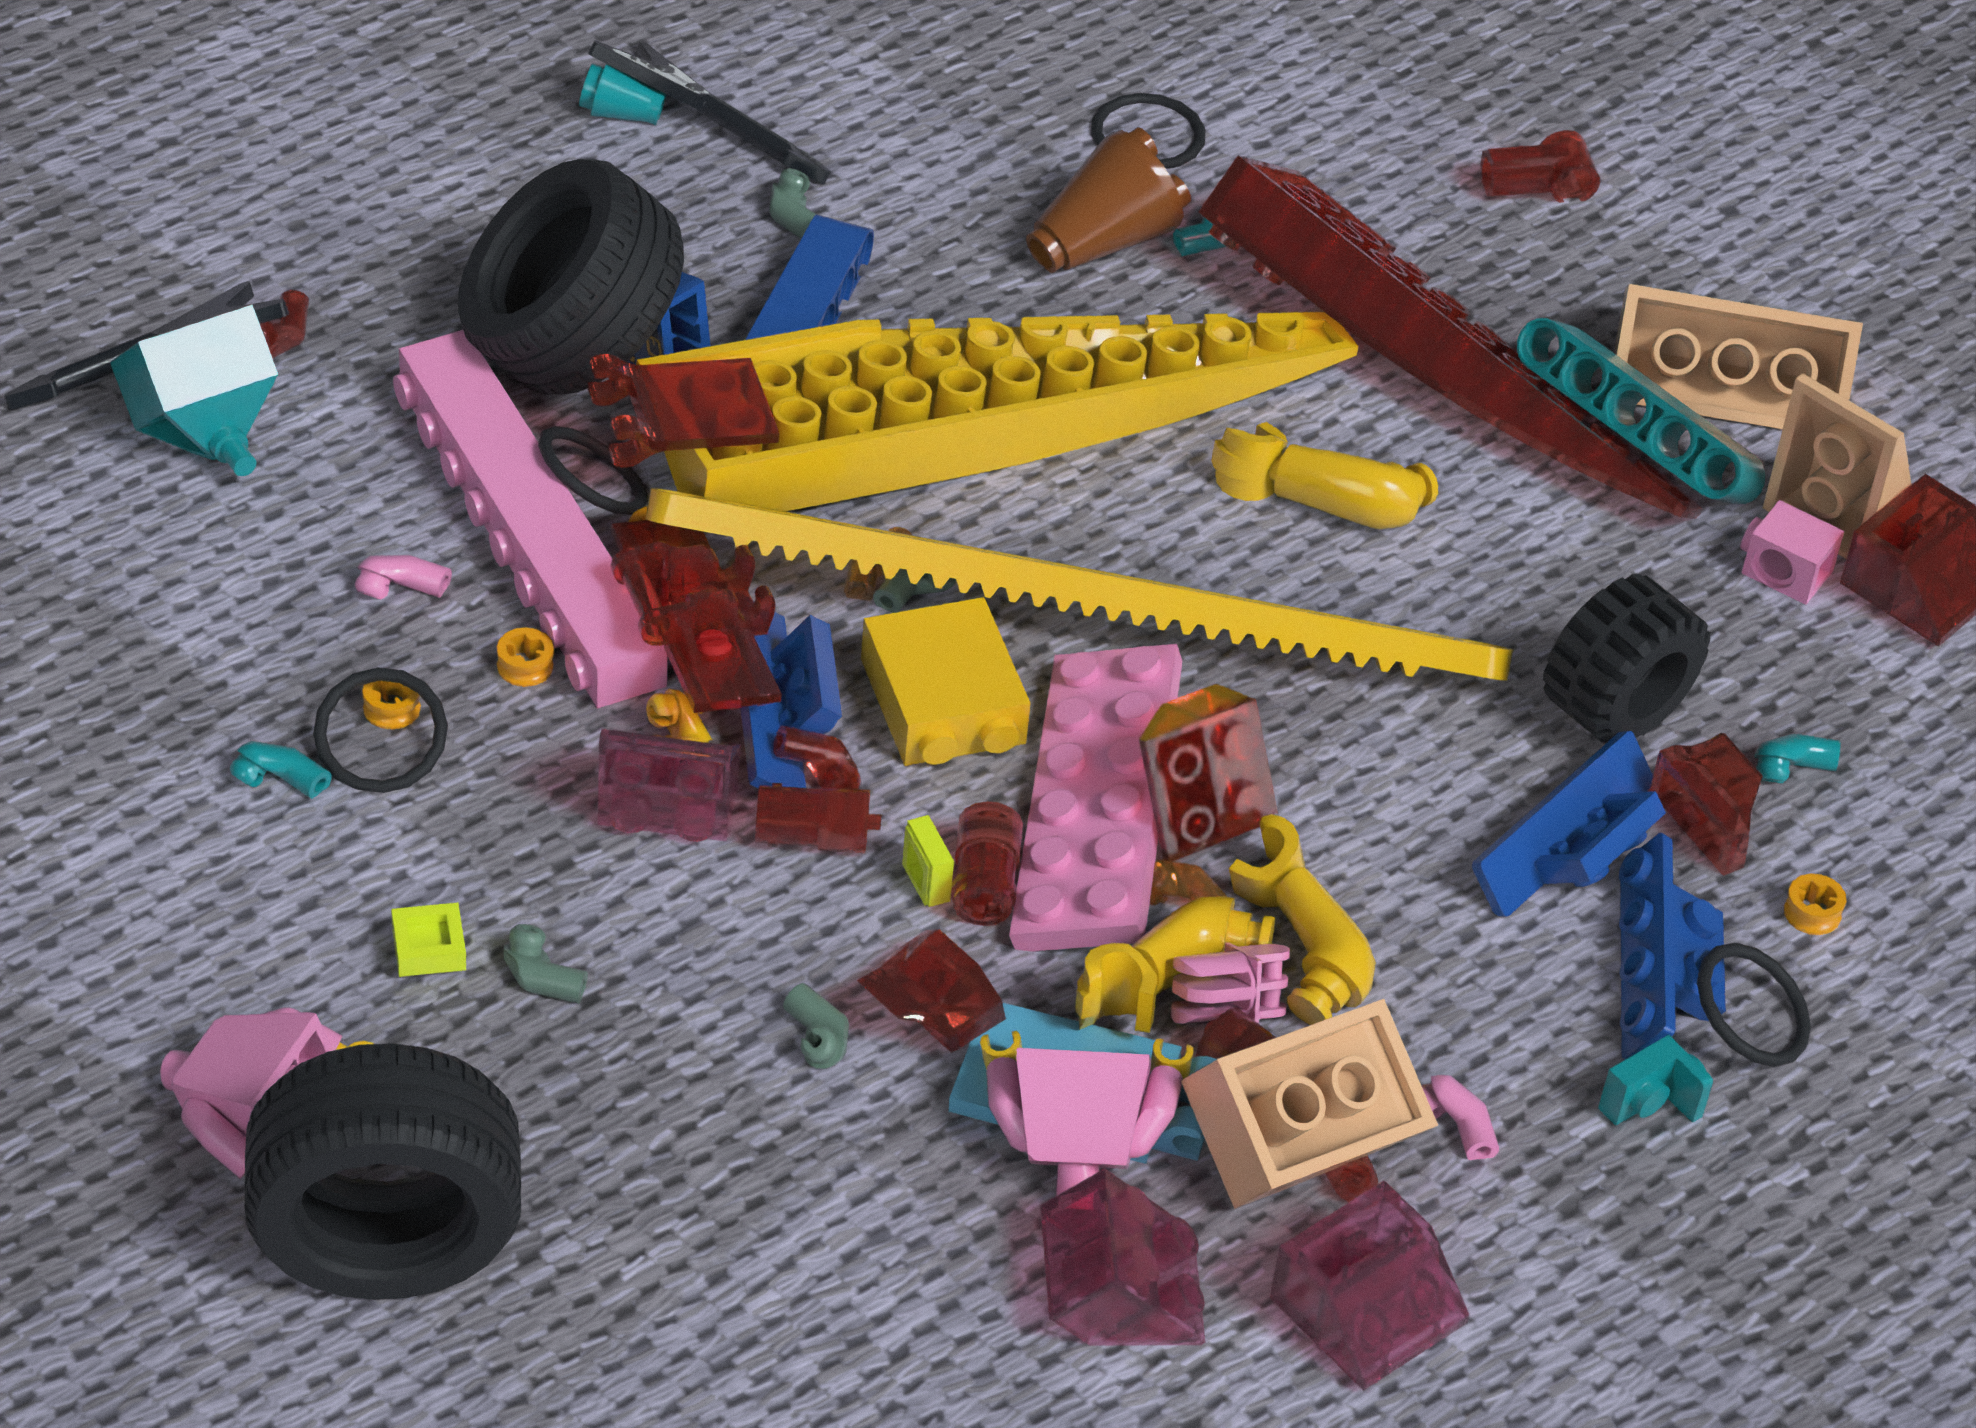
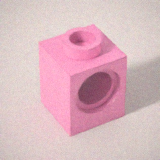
[1740,500,1844,605]

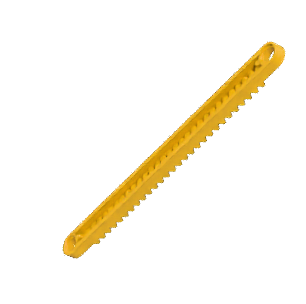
[645,488,1514,681]

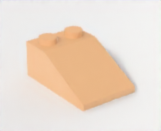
[1763,373,1913,568]
[1181,999,1438,1209]

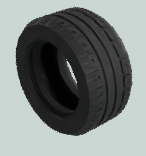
[458,159,684,395]
[244,1043,521,1300]

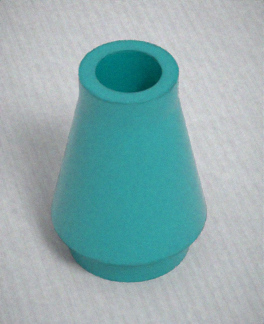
[579,63,666,125]

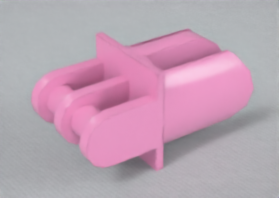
[1171,942,1290,1025]

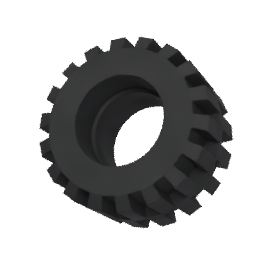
[1543,574,1710,744]

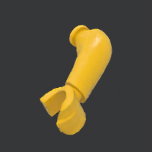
[1211,422,1438,529]
[1229,814,1376,1025]
[1075,896,1275,1033]

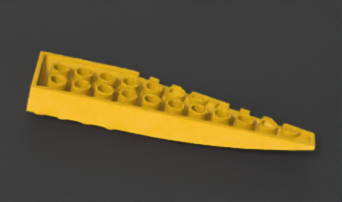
[636,312,1359,512]

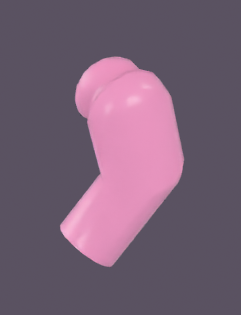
[355,555,452,600]
[1421,1074,1499,1160]

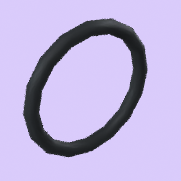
[1091,93,1206,169]
[538,426,648,515]
[313,667,448,793]
[1697,942,1811,1067]

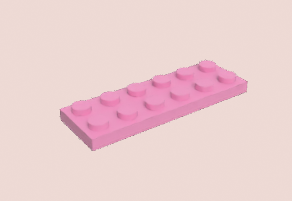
[1009,644,1183,952]

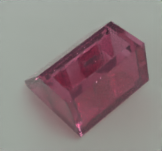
[598,727,740,842]
[1040,1168,1206,1346]
[1270,1181,1470,1391]

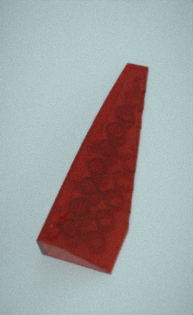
[1198,155,1704,519]

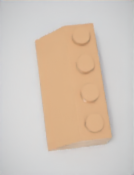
[1614,284,1863,430]

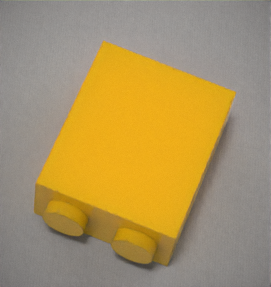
[861,597,1031,766]

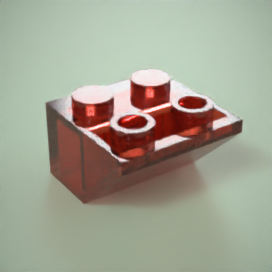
[1840,473,1976,647]
[1139,684,1279,863]

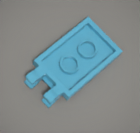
[948,999,1217,1164]

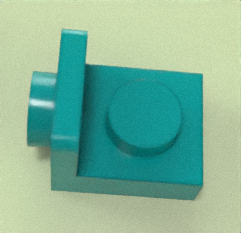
[1598,1035,1713,1126]

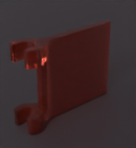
[588,354,780,467]

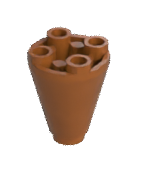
[1026,127,1191,273]

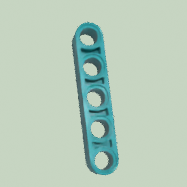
[1517,318,1766,504]

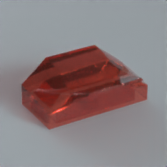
[1650,733,1763,876]
[857,929,1006,1053]

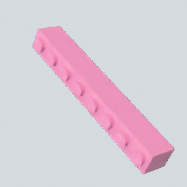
[393,330,668,709]

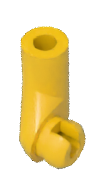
[646,688,724,775]

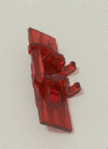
[610,520,782,714]

